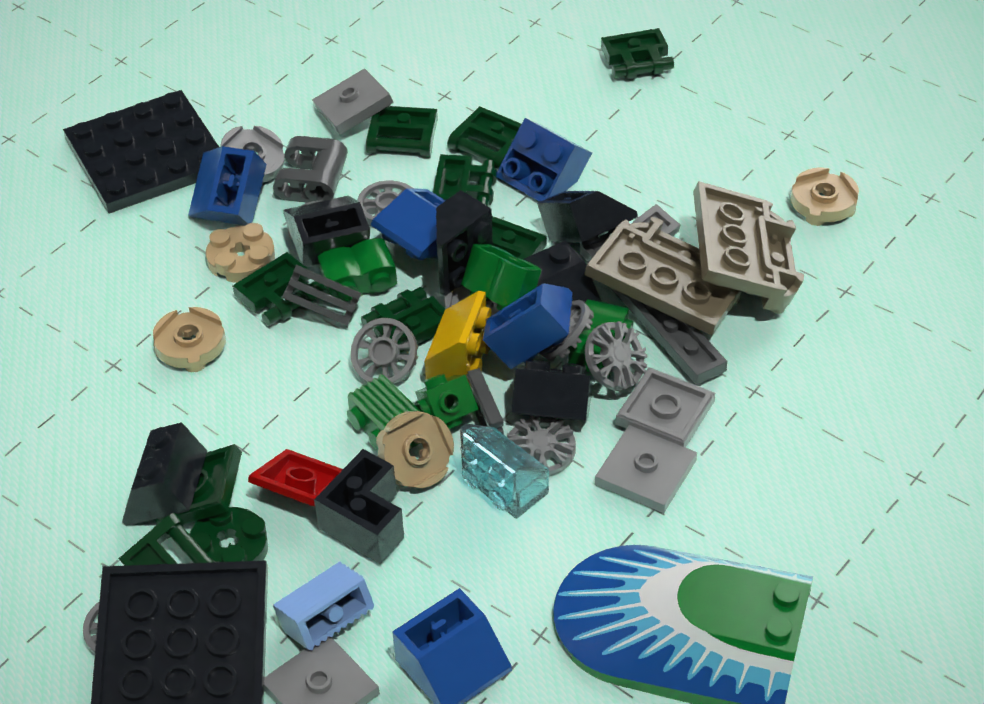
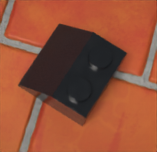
[523,240,602,303]
[122,422,208,526]

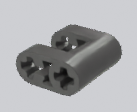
[273,136,348,203]

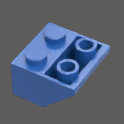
[497,118,592,202]
[188,146,267,226]
[371,188,445,261]
[483,283,573,369]
[392,588,512,704]

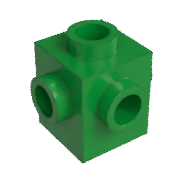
[415,374,479,429]

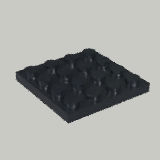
[63,90,219,214]
[91,560,268,704]

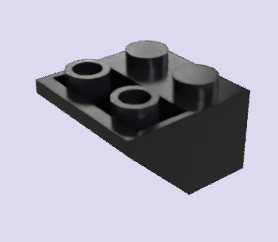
[436,190,493,296]
[537,191,638,246]
[283,195,370,267]
[511,360,594,421]

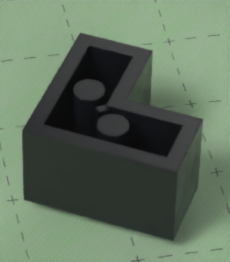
[314,449,404,564]

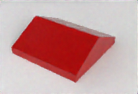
[248,449,343,507]

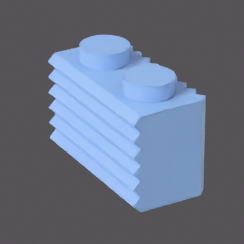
[273,561,374,650]

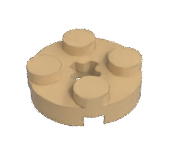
[790,167,859,226]
[206,223,275,283]
[153,307,226,372]
[376,411,454,488]

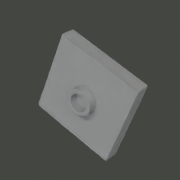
[312,68,394,135]
[615,367,716,447]
[595,425,697,513]
[264,636,380,704]

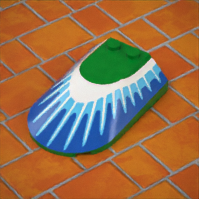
[553,545,814,704]

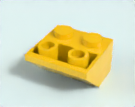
[424,291,491,380]

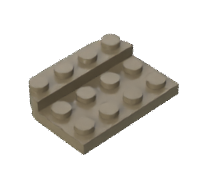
[693,181,804,314]
[585,217,742,336]

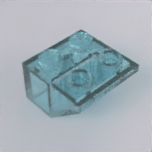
[460,424,549,519]

